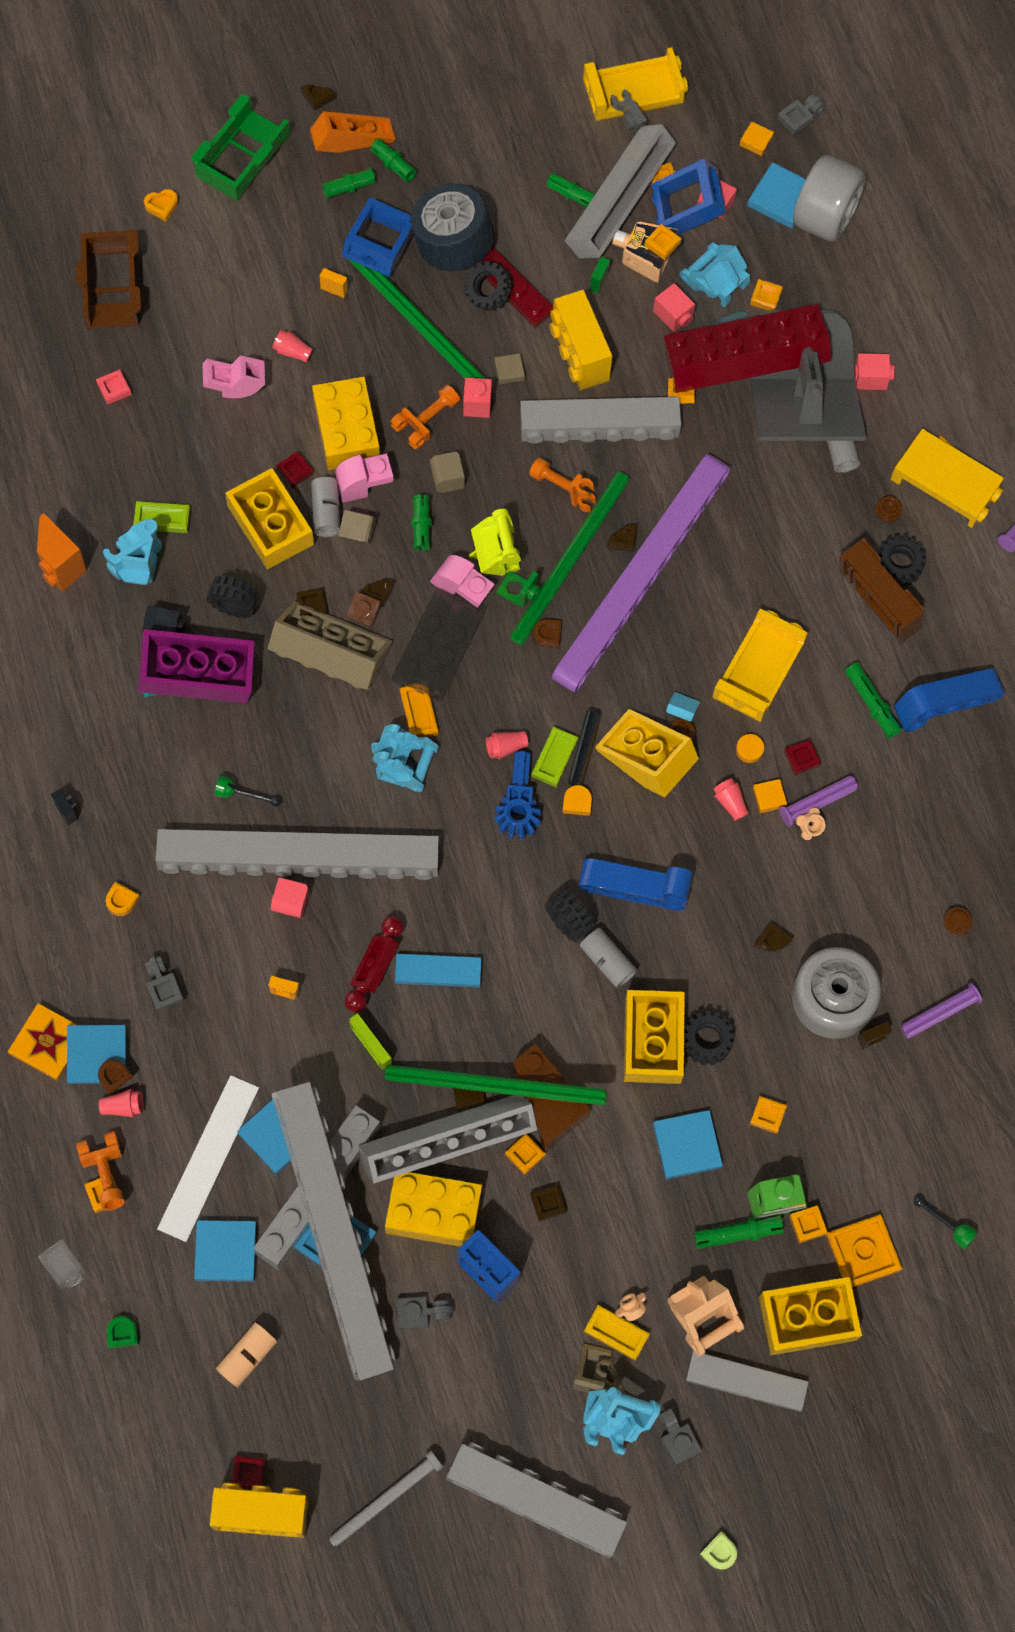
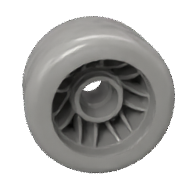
[793,155,866,241]
[792,947,881,1039]

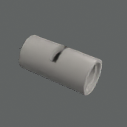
[827,441,860,473]
[311,477,340,537]
[579,928,638,989]

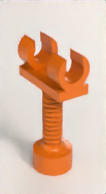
[390,385,460,450]
[529,458,596,512]
[76,1131,124,1211]

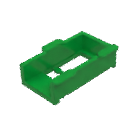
[191,94,290,202]

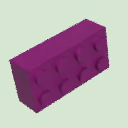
[137,629,254,703]

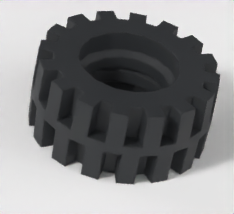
[463,261,514,311]
[878,535,926,587]
[206,575,259,618]
[545,889,595,942]
[684,1011,734,1066]

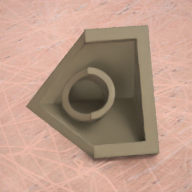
[572,1343,626,1394]

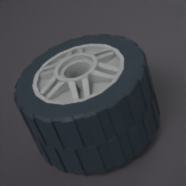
[410,183,494,272]

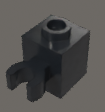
[142,605,186,633]

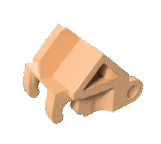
[668,1276,744,1357]

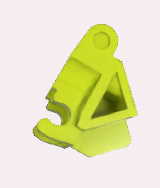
[469,509,521,576]

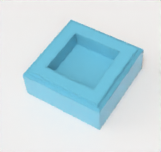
[666,692,700,721]

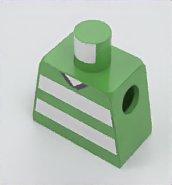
[747,1175,808,1220]

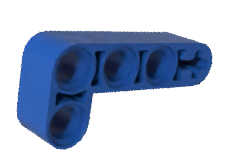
[893,668,1006,732]
[578,859,693,911]

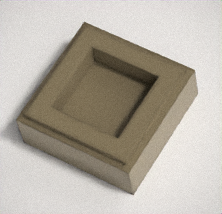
[494,353,525,385]

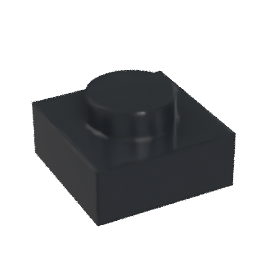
[50,789,78,825]

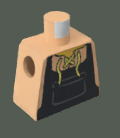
[612,222,678,283]

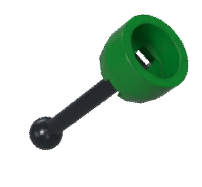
[214,774,282,807]
[914,1196,979,1250]

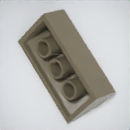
[268,601,393,690]

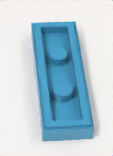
[395,954,481,988]

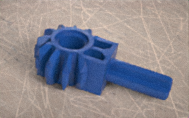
[494,751,541,841]

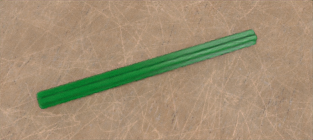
[348,259,486,379]
[510,471,629,645]
[385,1065,608,1105]

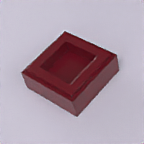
[276,451,313,488]
[784,739,821,776]
[232,1456,265,1490]

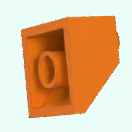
[37,513,87,592]

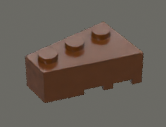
[512,1044,590,1153]

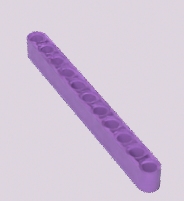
[552,453,731,693]

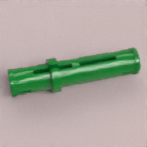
[844,662,902,739]
[694,1215,784,1250]

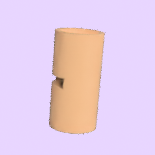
[215,1323,277,1388]

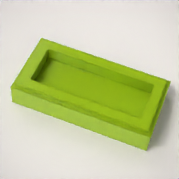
[133,501,190,533]
[531,727,579,788]
[349,1013,392,1070]

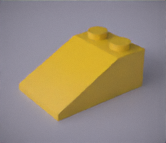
[595,709,699,797]

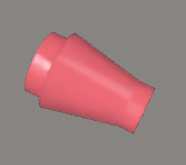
[272,329,313,363]
[486,731,528,759]
[713,778,749,821]
[99,1089,144,1117]

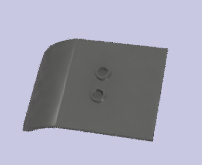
[750,310,866,441]

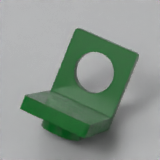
[497,571,540,609]

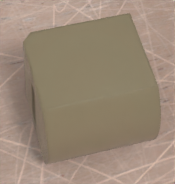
[430,452,464,493]
[338,510,376,544]

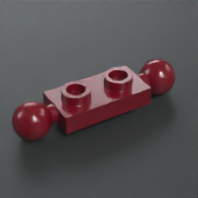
[344,916,404,1013]

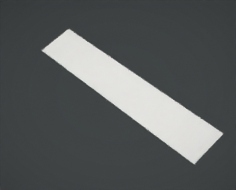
[157,1075,259,1242]

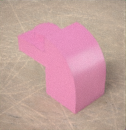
[203,355,265,398]
[335,454,394,503]
[430,555,495,608]

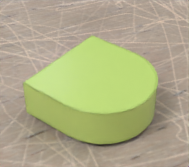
[700,1532,737,1570]

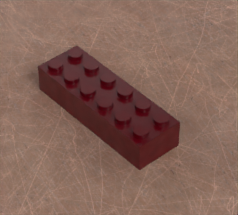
[664,304,831,393]

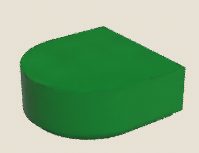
[106,1316,138,1349]

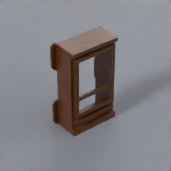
[76,229,141,329]
[839,538,925,644]

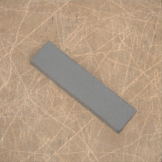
[686,1351,808,1412]

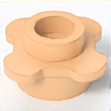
[796,808,825,840]
[615,1293,647,1321]

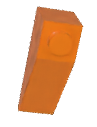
[310,111,395,153]

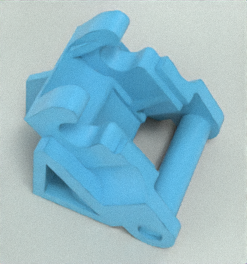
[680,242,750,308]
[103,519,162,585]
[371,724,439,792]
[583,1387,660,1455]

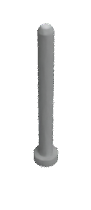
[329,1450,443,1546]

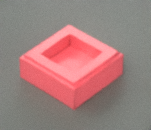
[96,369,132,405]

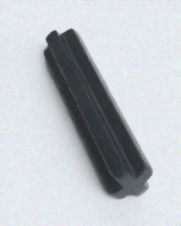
[568,709,601,786]

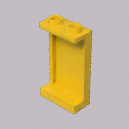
[583,47,688,121]
[890,429,1004,528]
[712,609,808,722]

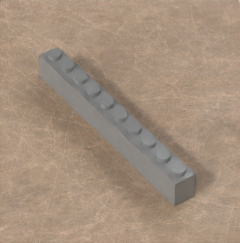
[156,829,439,880]
[272,1082,395,1381]

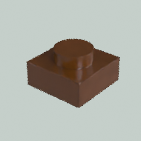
[346,591,382,627]

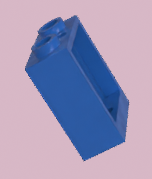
[652,158,726,235]
[342,197,413,277]
[457,1230,520,1304]

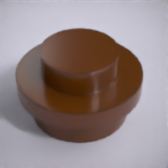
[875,496,902,523]
[944,907,972,935]

